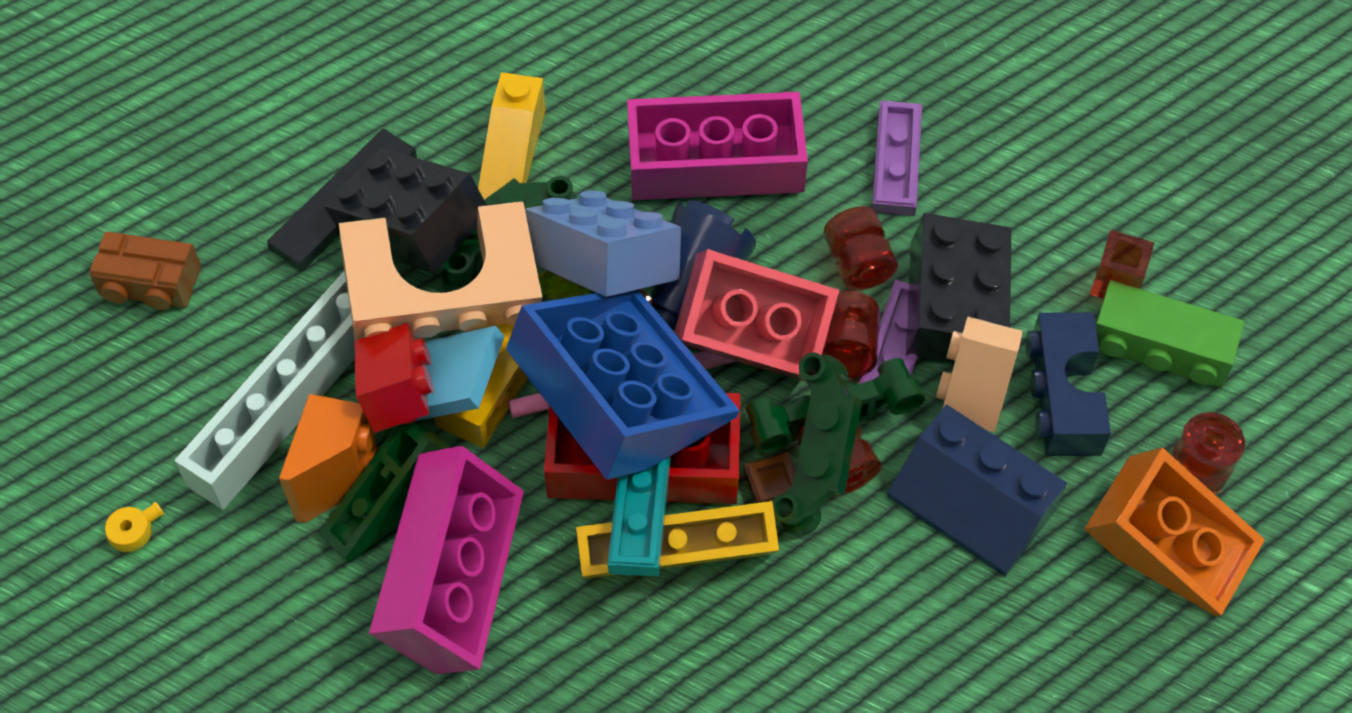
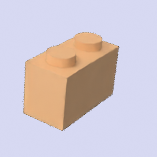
[936,317,1023,432]

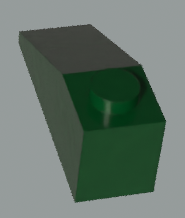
[319,422,451,562]

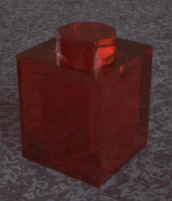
[1090,230,1155,298]

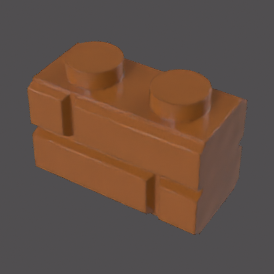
[90,231,201,310]

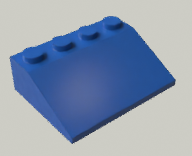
[506,290,740,480]

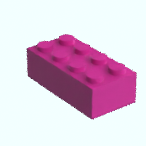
[627,92,808,200]
[369,446,524,674]

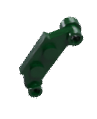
[442,176,577,293]
[773,352,862,535]
[745,358,925,454]

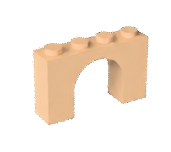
[339,201,542,340]

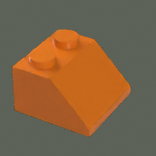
[279,394,380,523]

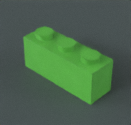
[1095,280,1245,388]

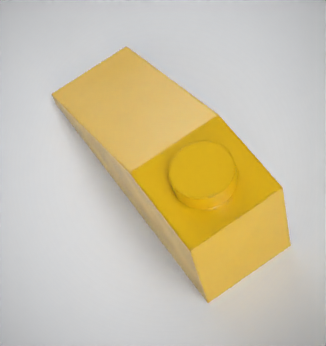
[478,72,546,200]

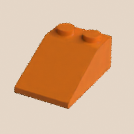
[1084,448,1265,616]

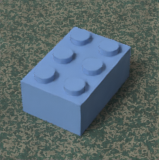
[525,191,681,297]

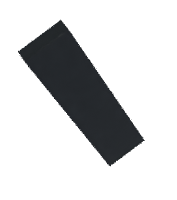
[267,128,417,271]

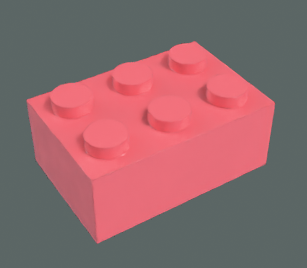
[674,249,839,380]

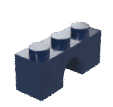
[1026,312,1111,456]

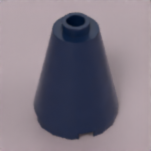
[650,200,756,330]

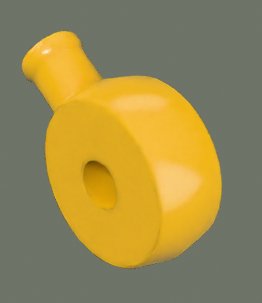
[105,502,164,552]

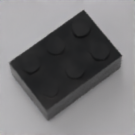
[324,148,487,273]
[906,213,1012,363]

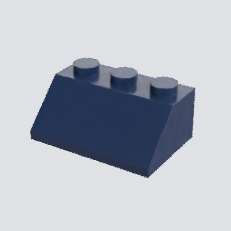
[887,404,1067,577]

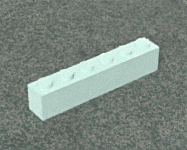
[174,271,355,510]

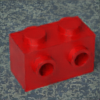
[354,323,434,433]

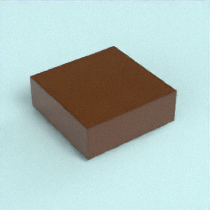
[743,452,796,503]

